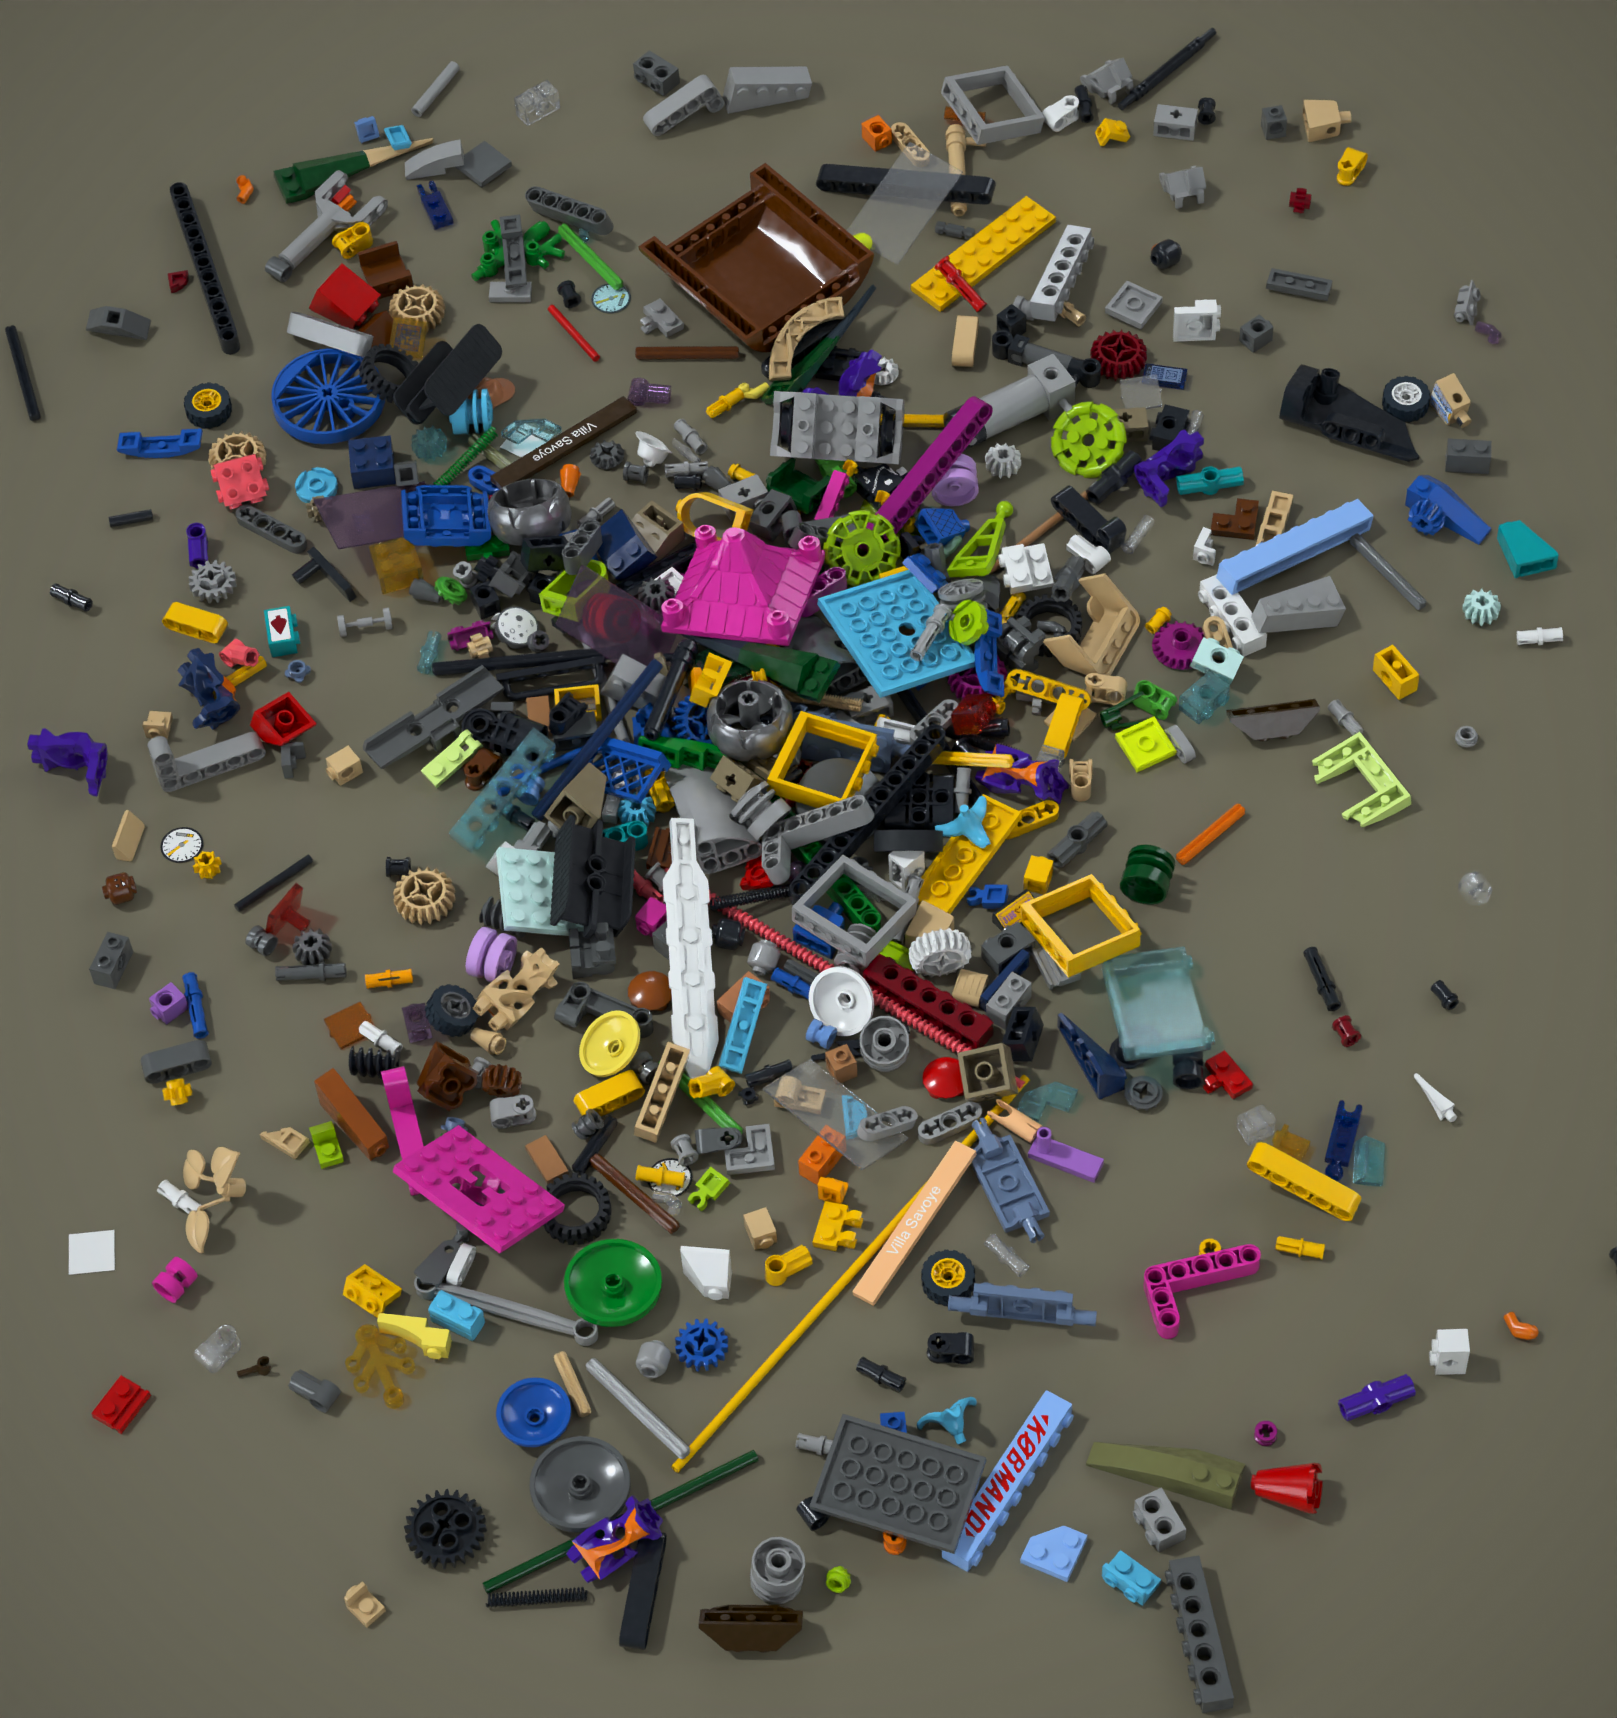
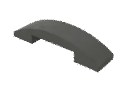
[500,214,527,288]

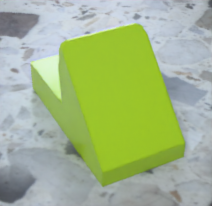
[309,1121,344,1169]

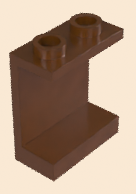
[357,241,413,299]

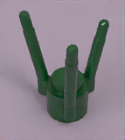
[1099,691,1144,731]

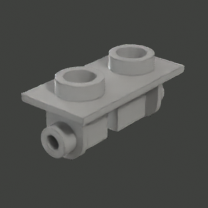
[1454,280,1481,325]

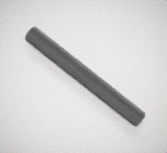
[1350,533,1427,610]

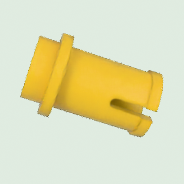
[728,464,756,481]
[1145,607,1172,634]

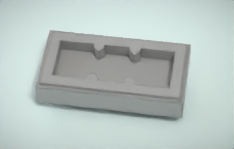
[489,282,532,302]

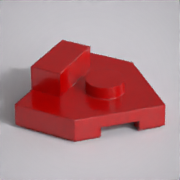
[740,855,775,891]

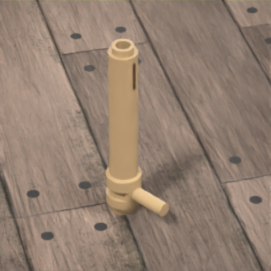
[945,124,986,216]

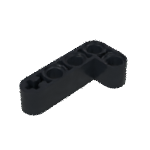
[1051,485,1127,554]

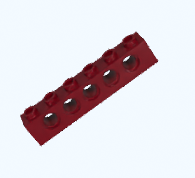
[863,953,994,1050]

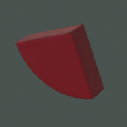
[168,270,189,293]

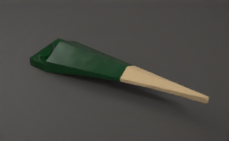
[273,138,433,204]

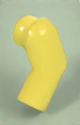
[738,382,769,399]

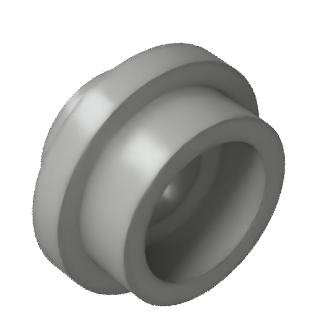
[1455,726,1478,748]

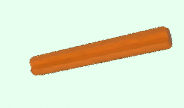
[1176,803,1245,865]

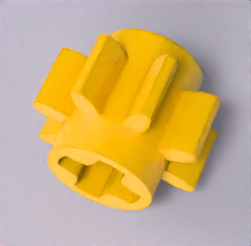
[193,851,222,879]
[162,1078,192,1106]

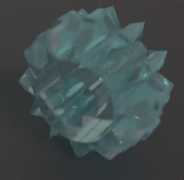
[411,426,447,462]

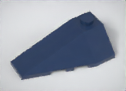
[1057,1013,1127,1100]

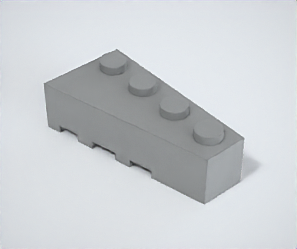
[723,66,812,114]
[1251,576,1346,633]
[601,654,697,721]

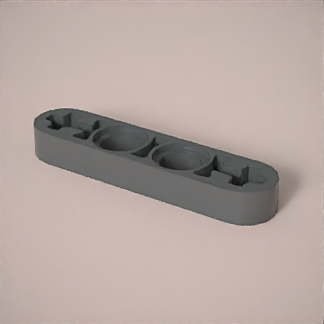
[236,505,307,554]

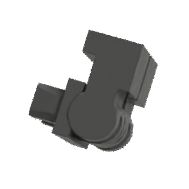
[996,616,1045,677]
[569,922,616,979]

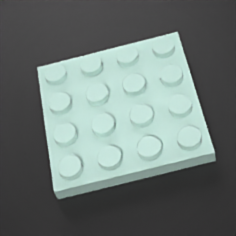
[496,847,584,936]

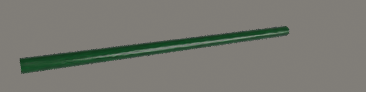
[482,1450,759,1595]

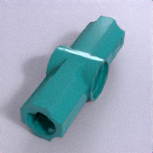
[1176,466,1244,495]

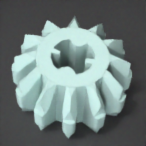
[1462,588,1501,626]

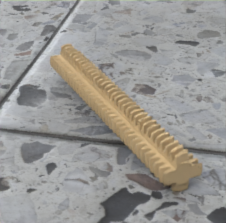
[780,687,863,712]

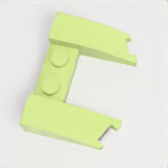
[1312,732,1411,827]

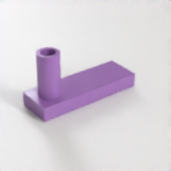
[1028,1127,1104,1183]

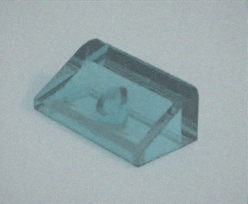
[1353,1135,1385,1186]

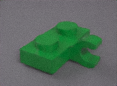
[465,535,510,561]

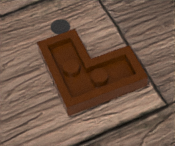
[1211,498,1259,540]

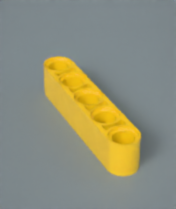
[1247,1142,1362,1221]

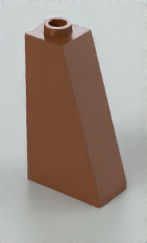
[314,1068,389,1161]

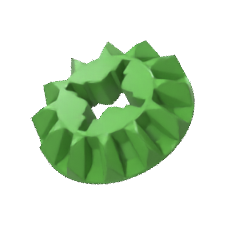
[434,577,467,605]

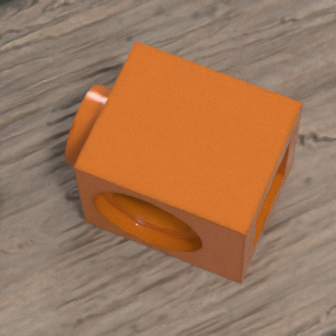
[861,115,892,152]

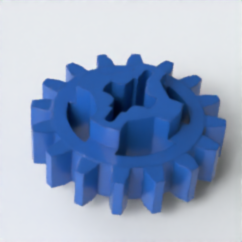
[675,1318,728,1371]

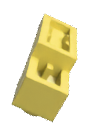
[377,1313,452,1359]

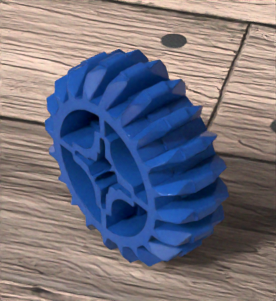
[671,695,731,745]

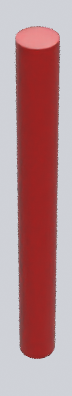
[547,305,600,362]

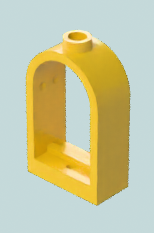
[675,492,753,541]

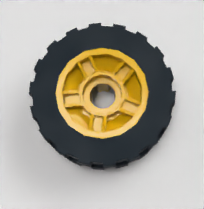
[184,382,232,429]
[921,1249,975,1306]

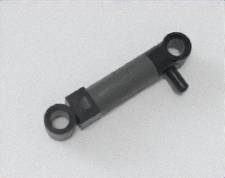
[992,330,1101,388]

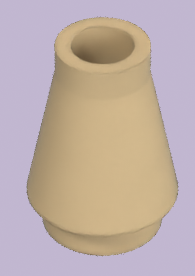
[470,1027,506,1055]

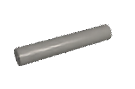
[411,61,460,117]

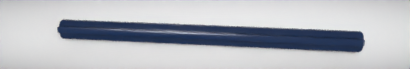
[531,659,663,821]

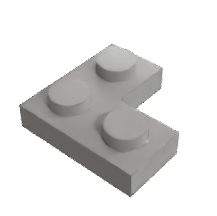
[724,1124,775,1175]

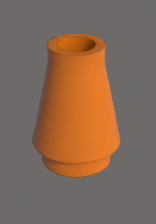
[560,464,581,498]

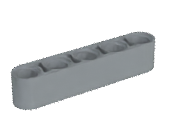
[287,311,374,357]

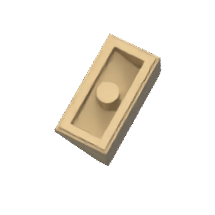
[112,810,145,861]

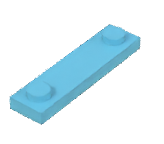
[718,977,767,1074]

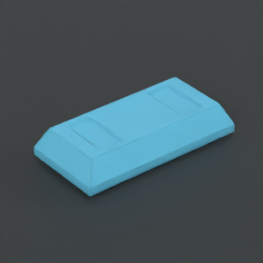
[384,125,412,150]

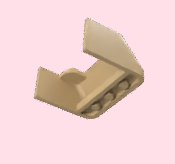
[1043,573,1140,676]

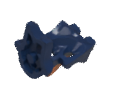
[177,648,240,730]

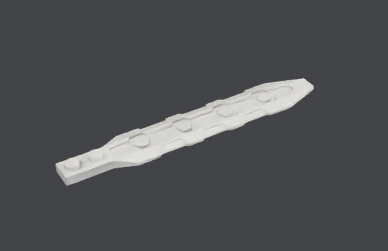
[663,818,719,1079]

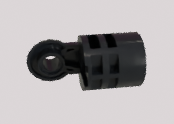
[462,708,549,766]

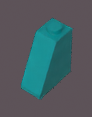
[1497,520,1559,578]

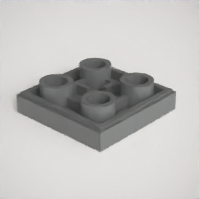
[456,141,512,187]

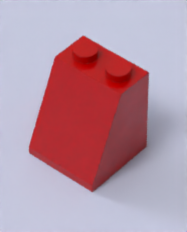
[309,263,381,329]

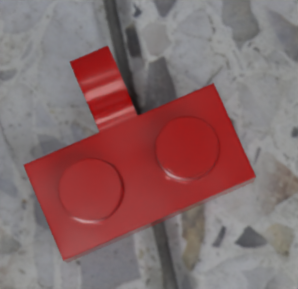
[1203,1050,1253,1099]

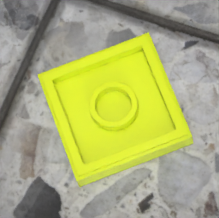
[1115,716,1177,773]

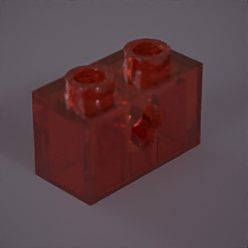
[951,693,997,735]

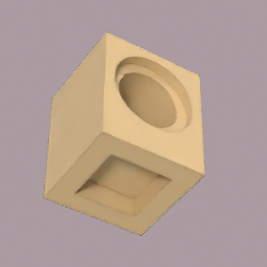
[326,745,363,786]

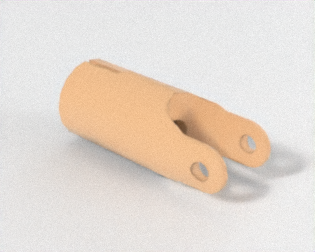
[987,1099,1042,1144]

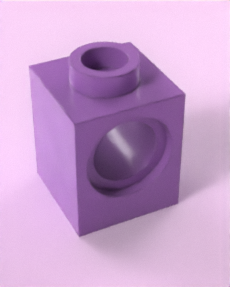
[149,982,189,1025]

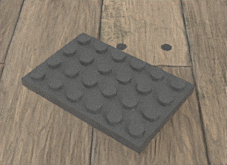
[810,1414,987,1554]

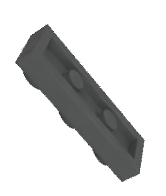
[1266,268,1333,301]

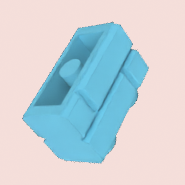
[428,1290,485,1341]

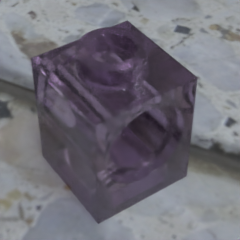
[402,1003,433,1043]

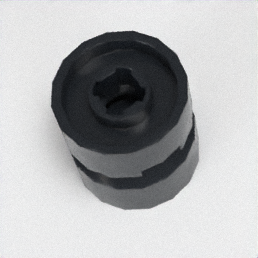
[1173,1045,1204,1089]

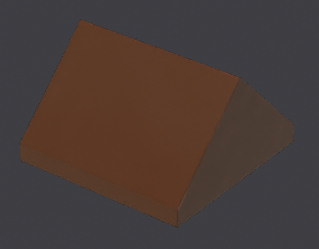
[357,310,405,348]

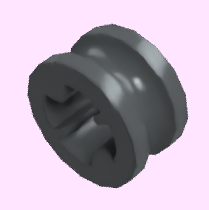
[527,631,549,652]

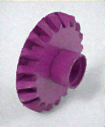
[1152,621,1205,670]

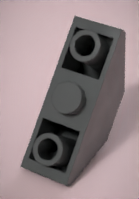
[86,306,151,340]

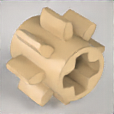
[467,633,493,659]

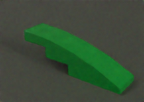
[638,736,726,771]

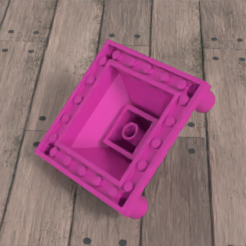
[661,525,825,646]

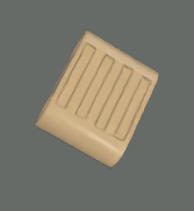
[952,969,989,1008]

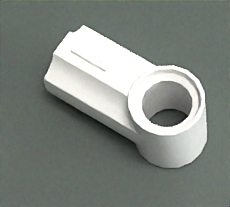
[1066,534,1111,574]

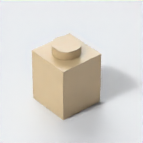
[743,1207,777,1250]

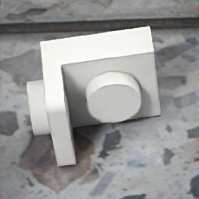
[1193,527,1216,566]

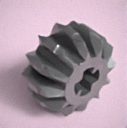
[292,927,332,965]

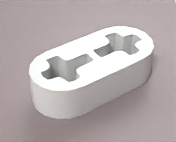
[446,1243,476,1287]

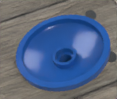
[496,1378,571,1447]

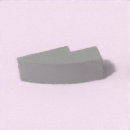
[405,139,464,180]

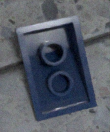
[597,509,658,581]

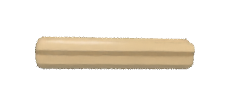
[554,1351,591,1418]

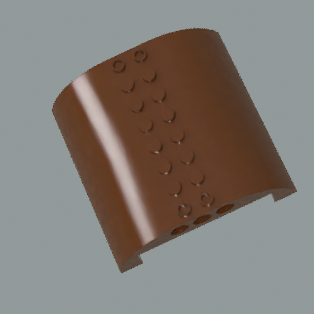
[638,163,874,352]

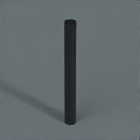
[234,854,313,912]

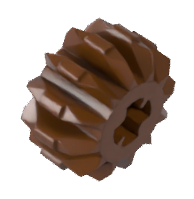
[482,1064,522,1098]

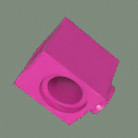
[635,897,667,937]

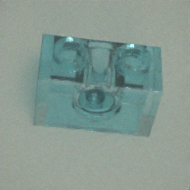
[1179,671,1230,725]

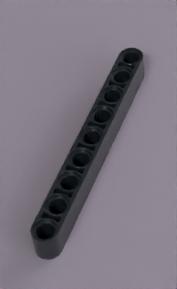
[816,164,996,205]

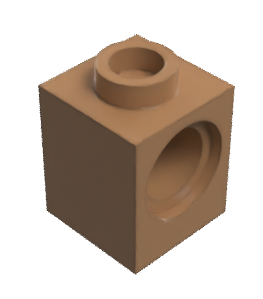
[825,1044,857,1085]

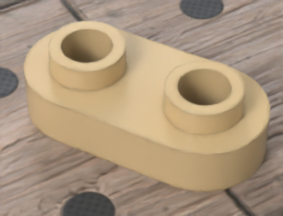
[1202,616,1232,660]

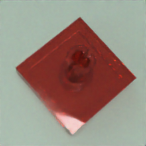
[266,883,311,936]

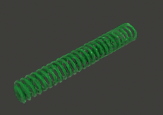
[433,426,498,485]

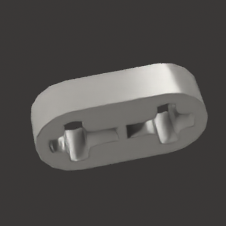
[1164,725,1196,764]

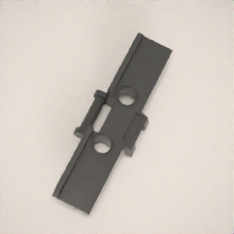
[363,665,504,769]

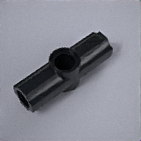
[1086,450,1142,505]

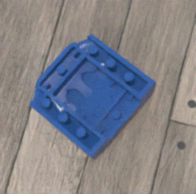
[401,485,491,547]

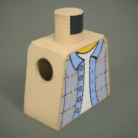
[1429,373,1472,428]

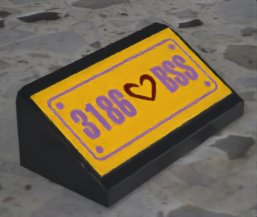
[992,889,1035,931]

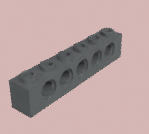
[1165,1555,1234,1713]

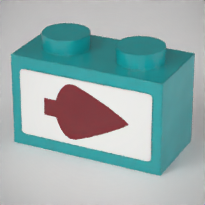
[264,606,301,657]

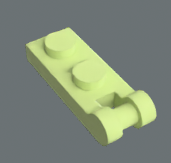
[421,729,483,788]

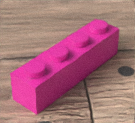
[814,470,849,520]

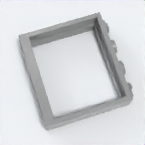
[941,65,1045,145]
[792,855,917,967]

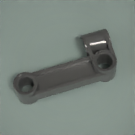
[554,982,654,1038]

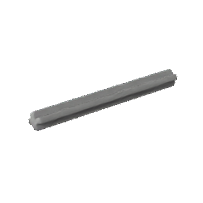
[585,1358,690,1459]

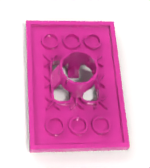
[393,1125,565,1254]

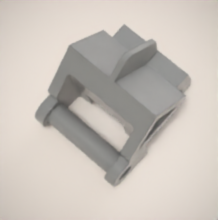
[1080,58,1134,104]
[1159,165,1206,209]

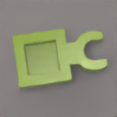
[688,1166,730,1211]

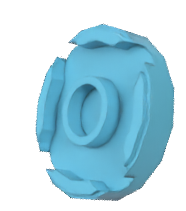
[295,467,338,503]

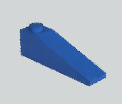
[1405,475,1491,545]

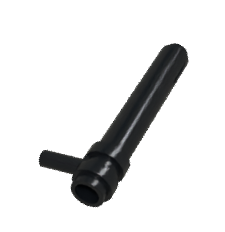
[643,639,698,741]

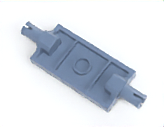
[793,717,911,773]
[971,1118,1050,1243]
[948,1282,1097,1326]

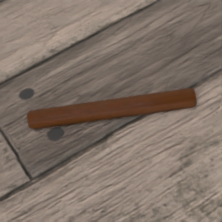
[635,346,739,359]
[590,1153,680,1234]

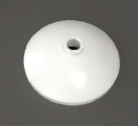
[809,966,874,1036]

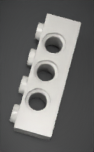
[1198,574,1267,656]

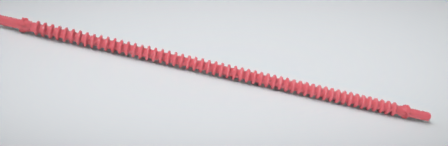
[664,868,1025,1089]

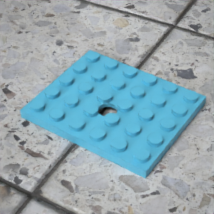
[817,570,975,698]

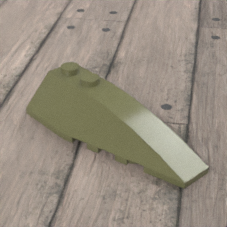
[1086,1442,1246,1510]

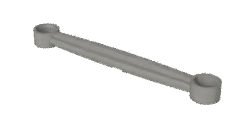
[414,1276,599,1346]

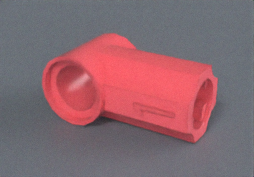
[219,639,260,668]

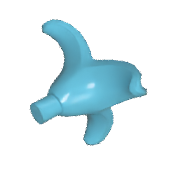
[935,796,991,848]
[917,1397,977,1444]

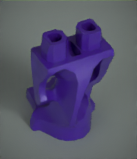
[1134,430,1204,507]
[27,728,108,797]

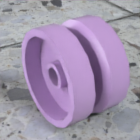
[932,454,979,507]
[465,927,517,984]

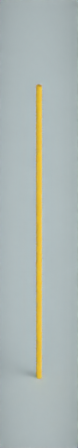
[671,1075,1030,1473]

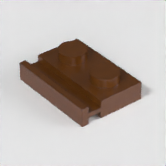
[646,827,672,870]

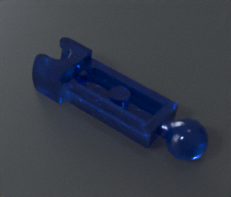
[1324,1100,1363,1182]

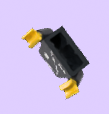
[842,459,908,511]

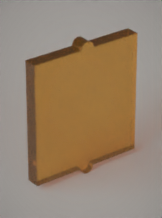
[324,1002,374,1050]

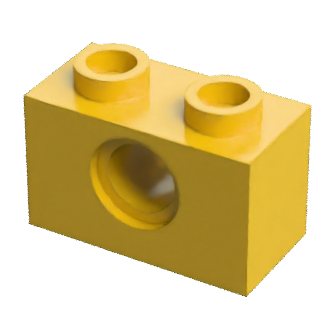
[1373,645,1419,700]

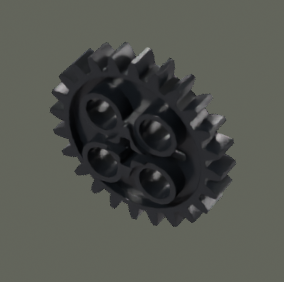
[404,1489,487,1569]

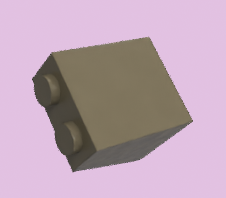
[544,762,607,829]

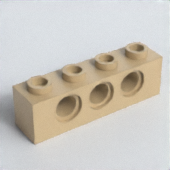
[634,1042,690,1143]

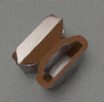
[417,1041,479,1111]

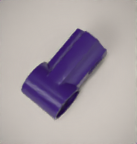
[186,523,208,569]

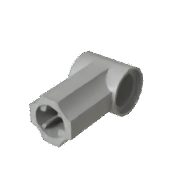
[513,821,552,851]

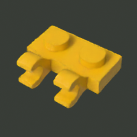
[812,1201,863,1251]

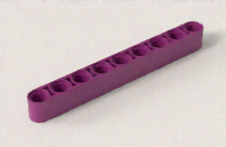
[858,396,993,553]

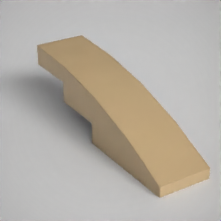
[1256,491,1293,545]

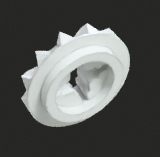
[874,356,899,385]

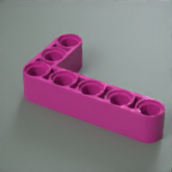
[381,1066,424,1196]
[1143,1244,1261,1339]

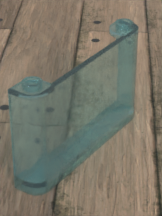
[1102,946,1215,1061]

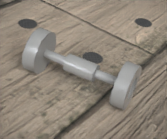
[337,607,393,637]

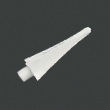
[1414,1073,1457,1123]

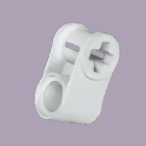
[1042,95,1080,132]

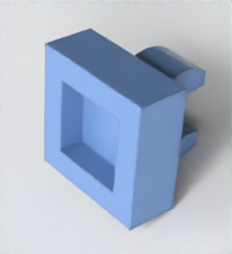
[354,116,380,143]

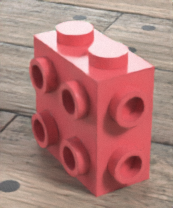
[210,454,269,509]

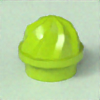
[826,1566,851,1593]

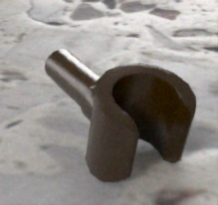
[237,1356,271,1377]

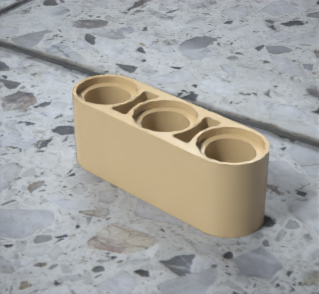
[952,315,979,368]

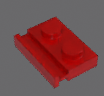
[91,1375,151,1434]

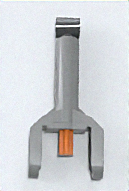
[265,170,388,282]

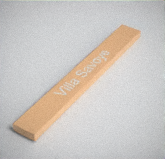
[852,1141,977,1306]

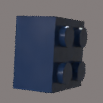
[348,435,396,489]

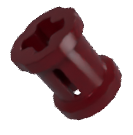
[1332,1015,1361,1047]

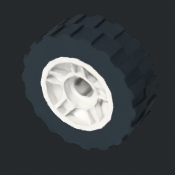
[1382,376,1430,423]

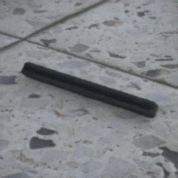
[5,325,41,421]

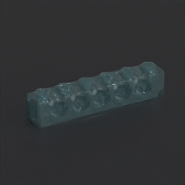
[449,727,556,853]

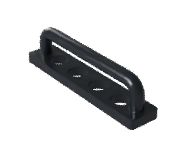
[496,656,608,701]

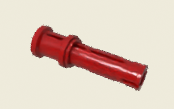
[934,256,987,313]

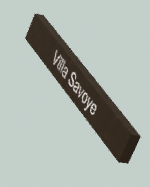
[490,396,637,489]

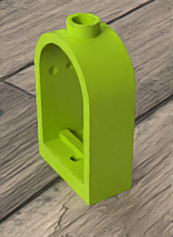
[539,560,610,622]

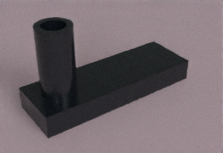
[292,547,356,602]

